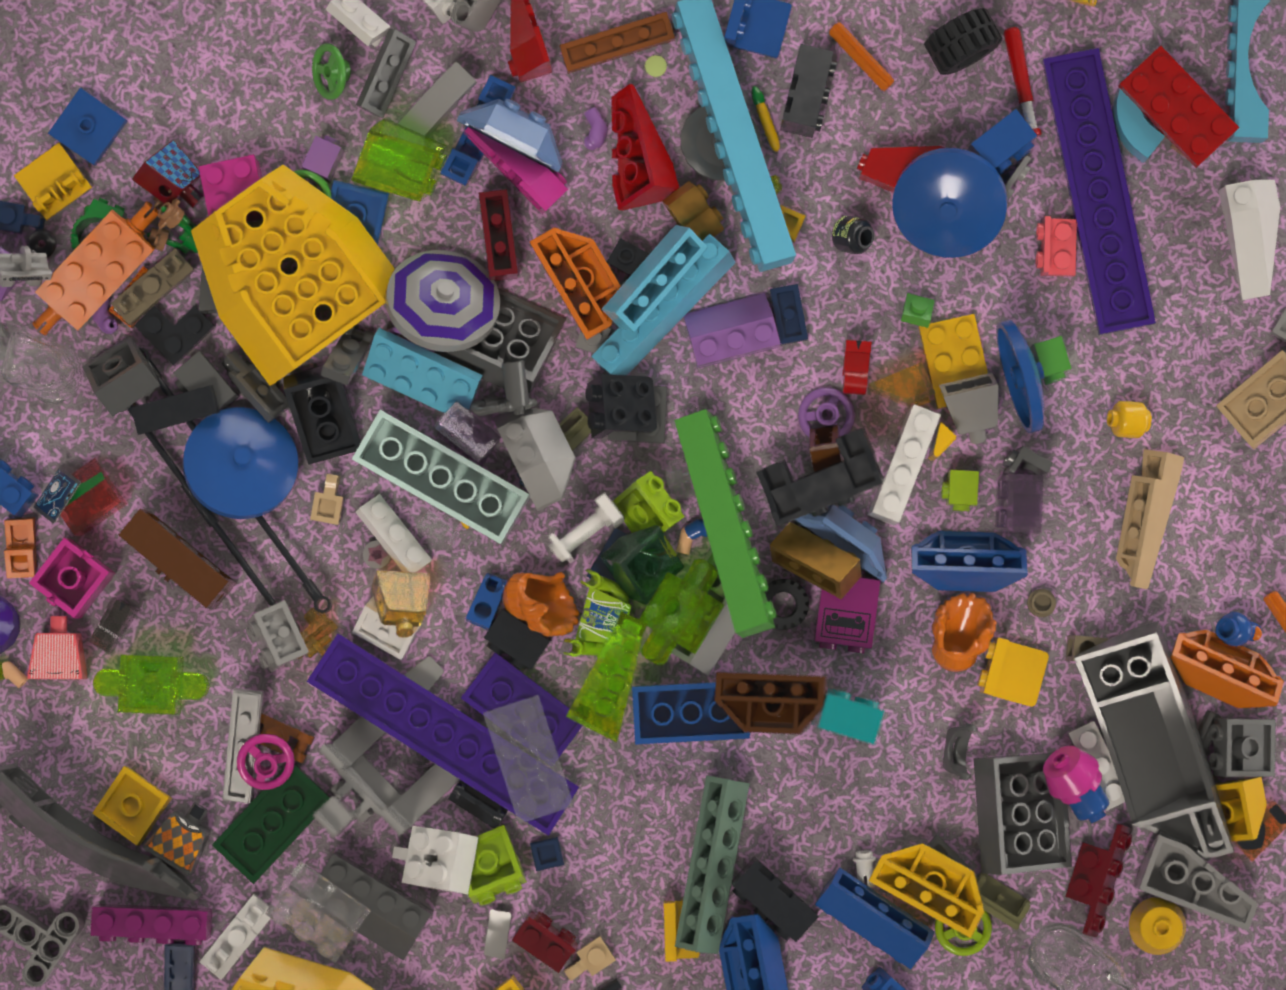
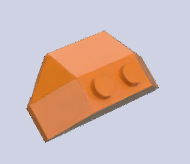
[530,227,621,340]
[1170,630,1284,708]

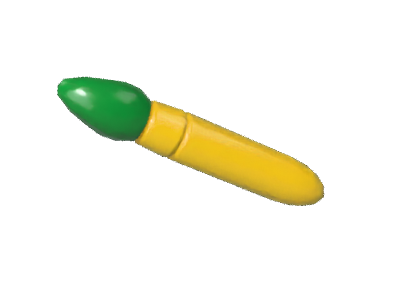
[752,86,780,152]

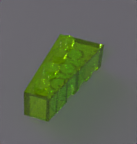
[566,611,647,743]

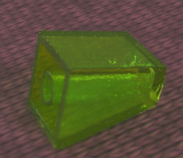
[351,118,447,202]

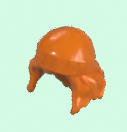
[502,572,579,637]
[932,593,997,672]

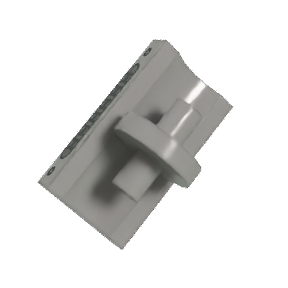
[0,246,52,287]

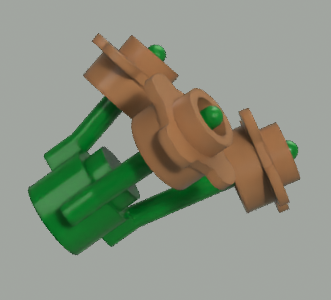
[147,189,198,254]

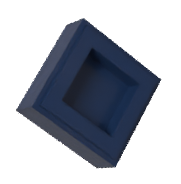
[530,837,564,872]

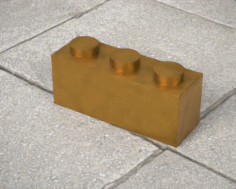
[770,522,861,600]

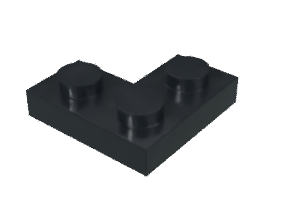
[134,306,215,366]

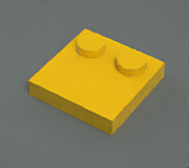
[92,766,172,846]

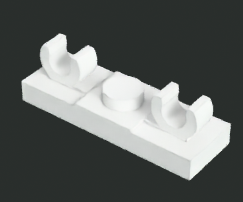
[200,894,277,980]

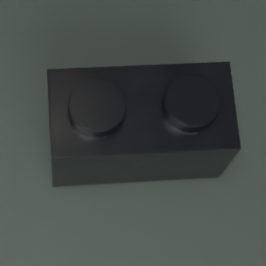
[484,609,551,671]

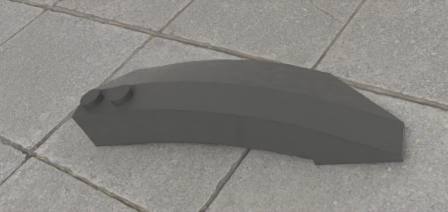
[1074,621,1234,860]
[0,763,203,901]

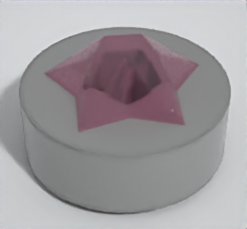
[363,540,392,569]

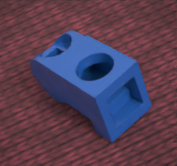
[465,572,507,630]

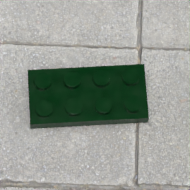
[212,763,331,884]

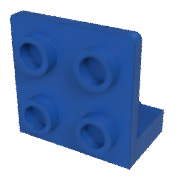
[724,0,792,59]

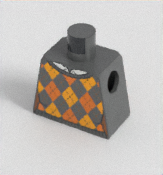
[143,802,211,876]

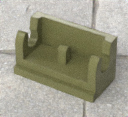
[976,872,1031,930]

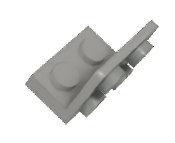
[245,600,309,673]

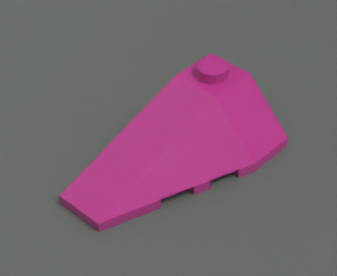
[464,127,568,215]

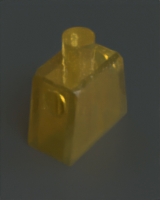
[371,570,431,637]

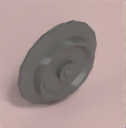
[680,107,761,181]

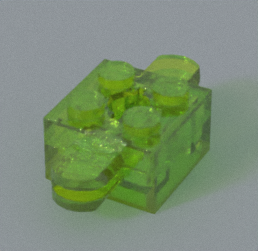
[638,558,724,665]
[93,655,210,715]

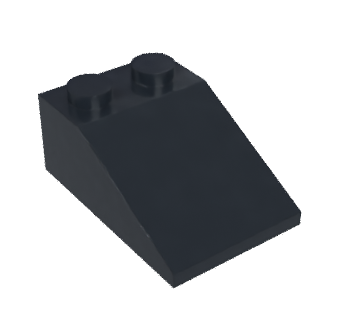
[284,366,361,465]

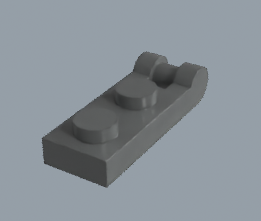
[321,326,375,385]

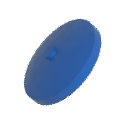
[892,148,1008,258]
[996,320,1044,434]
[183,407,298,519]

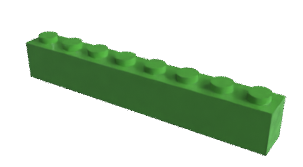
[674,409,776,638]

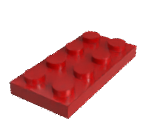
[1118,46,1240,168]

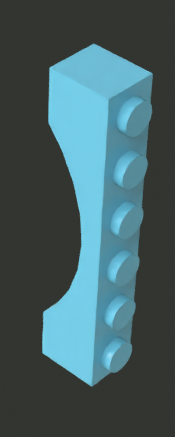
[1225,0,1271,143]

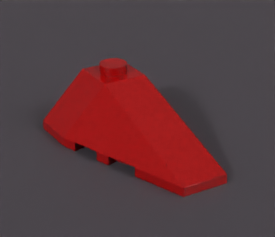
[507,0,552,83]
[612,84,679,211]

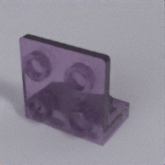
[434,401,501,467]

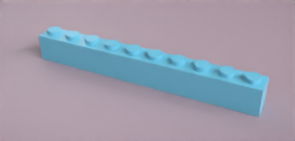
[672,0,796,272]

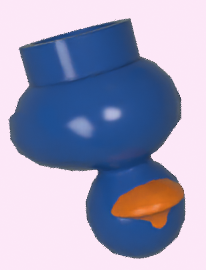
[1216,611,1262,647]

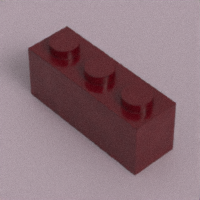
[479,189,518,281]

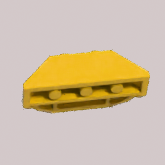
[869,843,984,938]

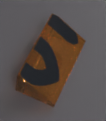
[1232,801,1286,862]

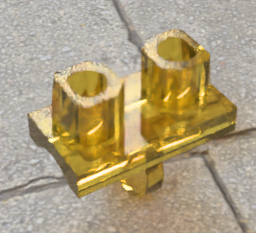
[297,608,338,660]

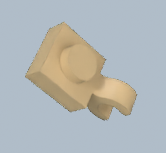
[310,474,344,525]
[564,936,616,981]

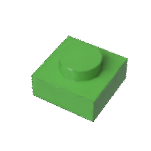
[901,293,935,328]

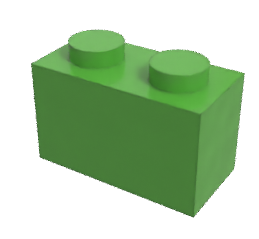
[1030,336,1072,385]

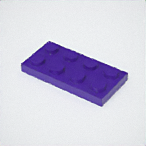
[461,653,586,767]

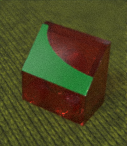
[60,458,127,537]

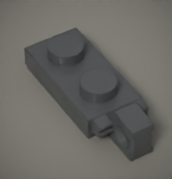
[222,350,289,423]

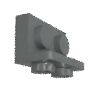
[1002,446,1053,477]

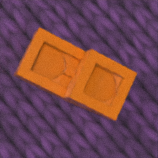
[4,517,37,578]

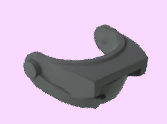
[942,724,978,780]

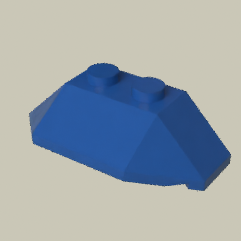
[911,531,1028,592]
[719,914,788,990]

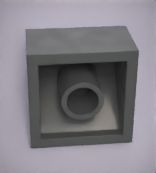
[83,335,160,417]

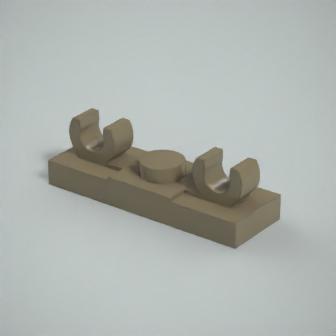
[111,248,195,326]

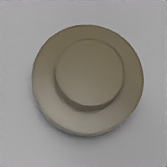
[1027,589,1056,617]

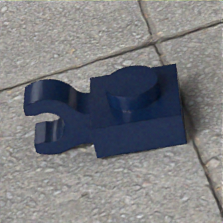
[0,201,45,234]

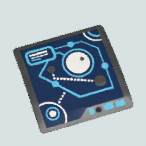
[33,466,81,523]

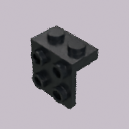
[585,374,657,439]

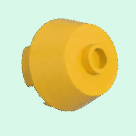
[1129,897,1186,955]

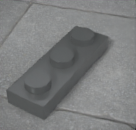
[356,28,417,118]

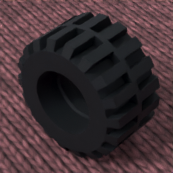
[924,8,1003,75]

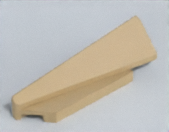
[1116,449,1184,589]

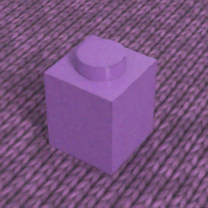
[301,135,344,182]

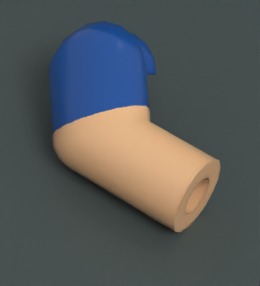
[676,519,707,555]

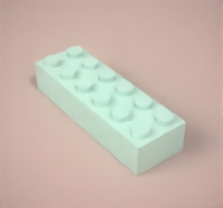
[352,410,530,545]

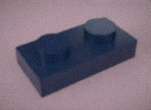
[770,284,808,346]

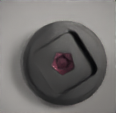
[27,229,57,257]

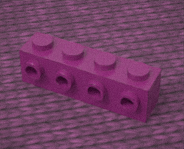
[90,904,213,945]

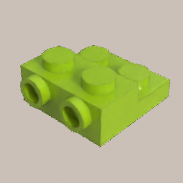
[612,471,685,547]
[468,825,527,905]

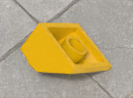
[1215,777,1267,841]

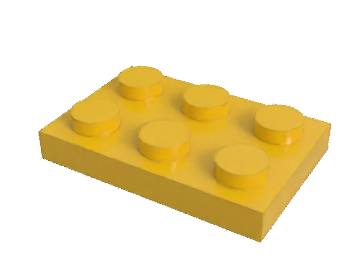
[918,314,988,409]

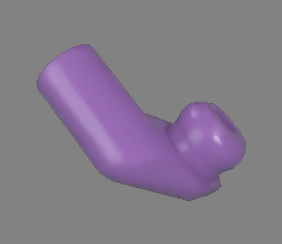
[584,107,608,150]
[92,296,118,334]

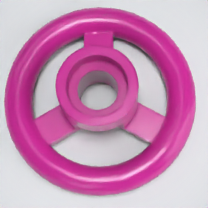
[237,734,295,790]

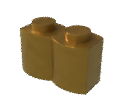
[662,181,724,241]

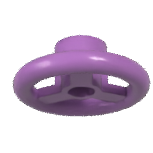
[798,388,855,437]

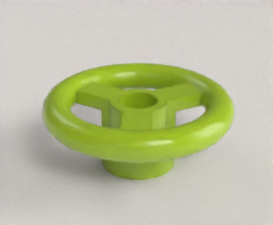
[935,910,992,956]

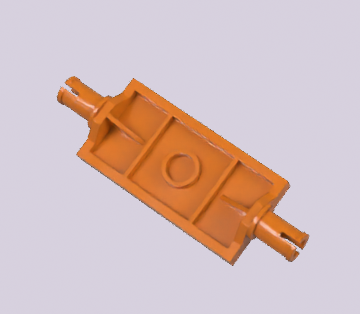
[32,201,158,335]

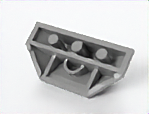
[493,408,576,511]

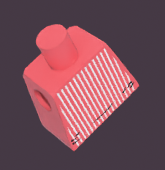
[27,616,88,679]

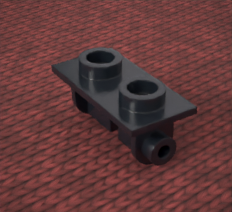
[607,238,649,276]
[448,780,509,829]

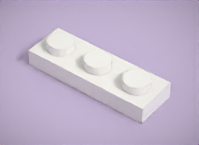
[356,494,432,579]
[1067,721,1125,811]

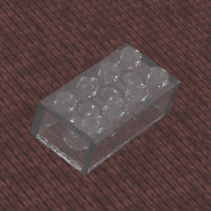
[483,695,574,824]

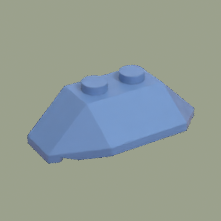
[456,99,562,172]
[794,505,887,583]

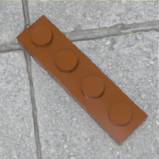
[559,11,675,74]

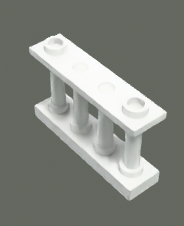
[548,493,624,564]

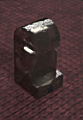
[89,597,140,654]

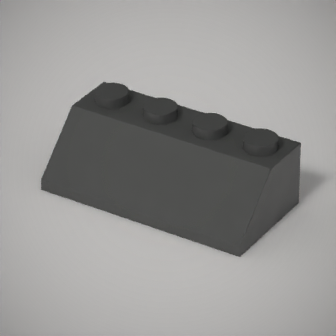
[306,851,433,960]

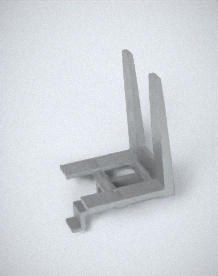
[314,656,503,836]

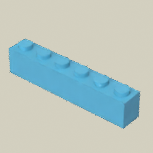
[591,234,736,375]

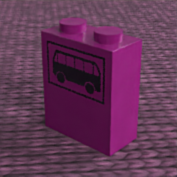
[813,578,881,654]

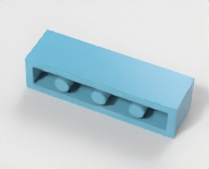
[602,225,708,332]

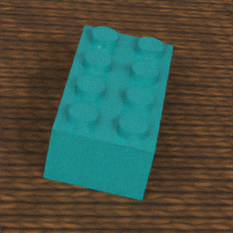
[811,688,885,745]

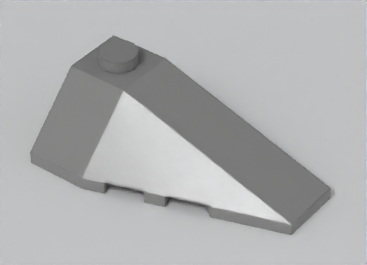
[1134,835,1258,931]

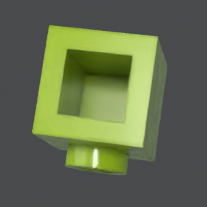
[941,470,979,512]

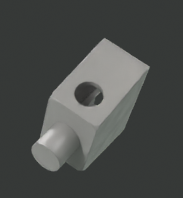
[939,373,998,444]

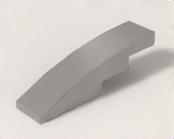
[379,62,477,166]

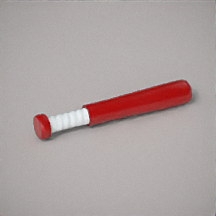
[1003,27,1042,137]

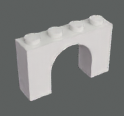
[867,404,941,526]

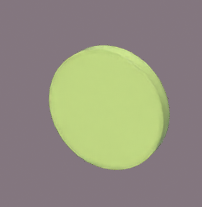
[645,55,667,77]

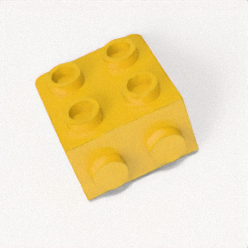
[977,637,1049,707]

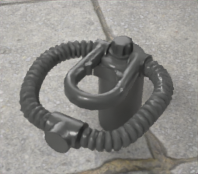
[470,361,537,416]

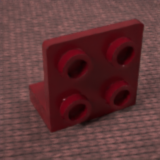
[512,911,578,973]

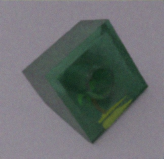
[600,525,684,605]

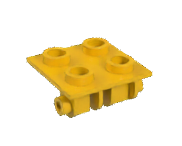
[13,143,92,221]

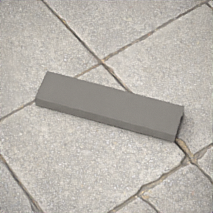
[222,688,263,804]

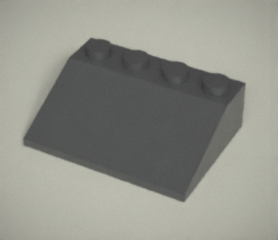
[434,288,566,396]
[973,753,1072,875]

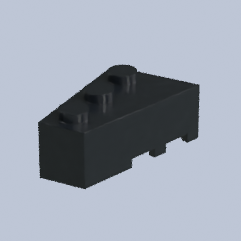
[780,44,837,138]
[732,856,819,942]

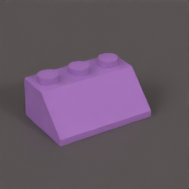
[684,293,781,369]

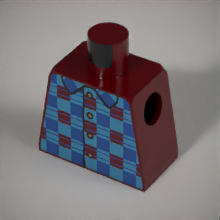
[132,140,204,208]

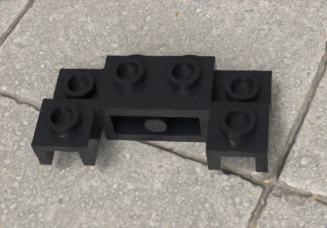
[756,427,885,526]

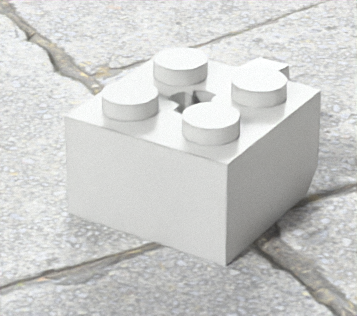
[392,826,479,895]

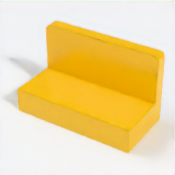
[664,901,699,962]

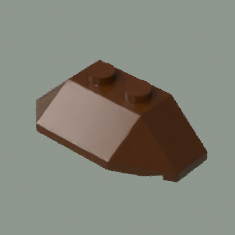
[715,672,827,735]

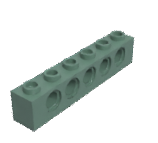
[675,775,750,954]

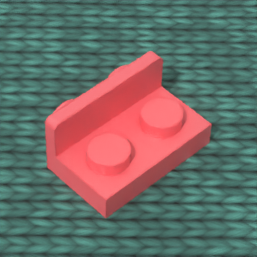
[1035,216,1077,277]

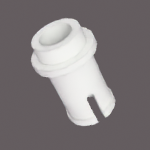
[853,851,876,887]

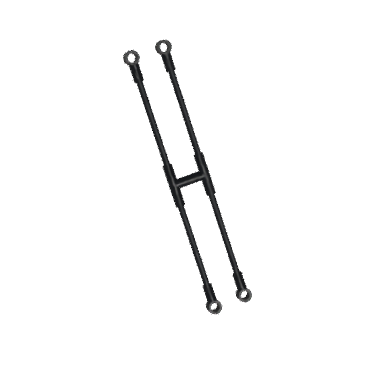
[127,348,332,632]

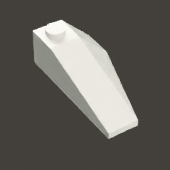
[1219,180,1280,301]

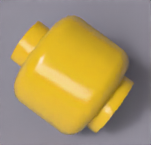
[1107,401,1152,439]

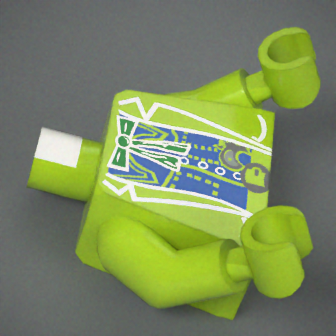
[563,569,645,657]

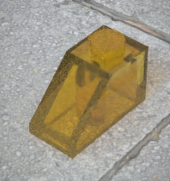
[867,362,935,407]

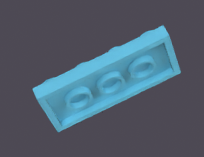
[362,328,483,422]

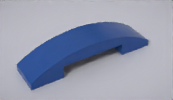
[440,75,516,186]

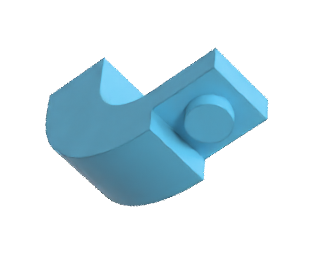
[1113,73,1165,163]

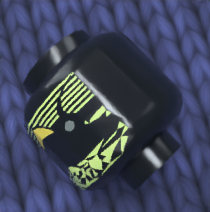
[832,216,874,254]

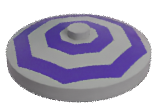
[386,250,500,352]

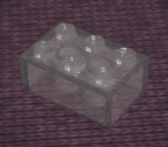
[265,861,371,963]

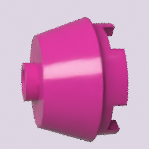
[1043,746,1102,804]

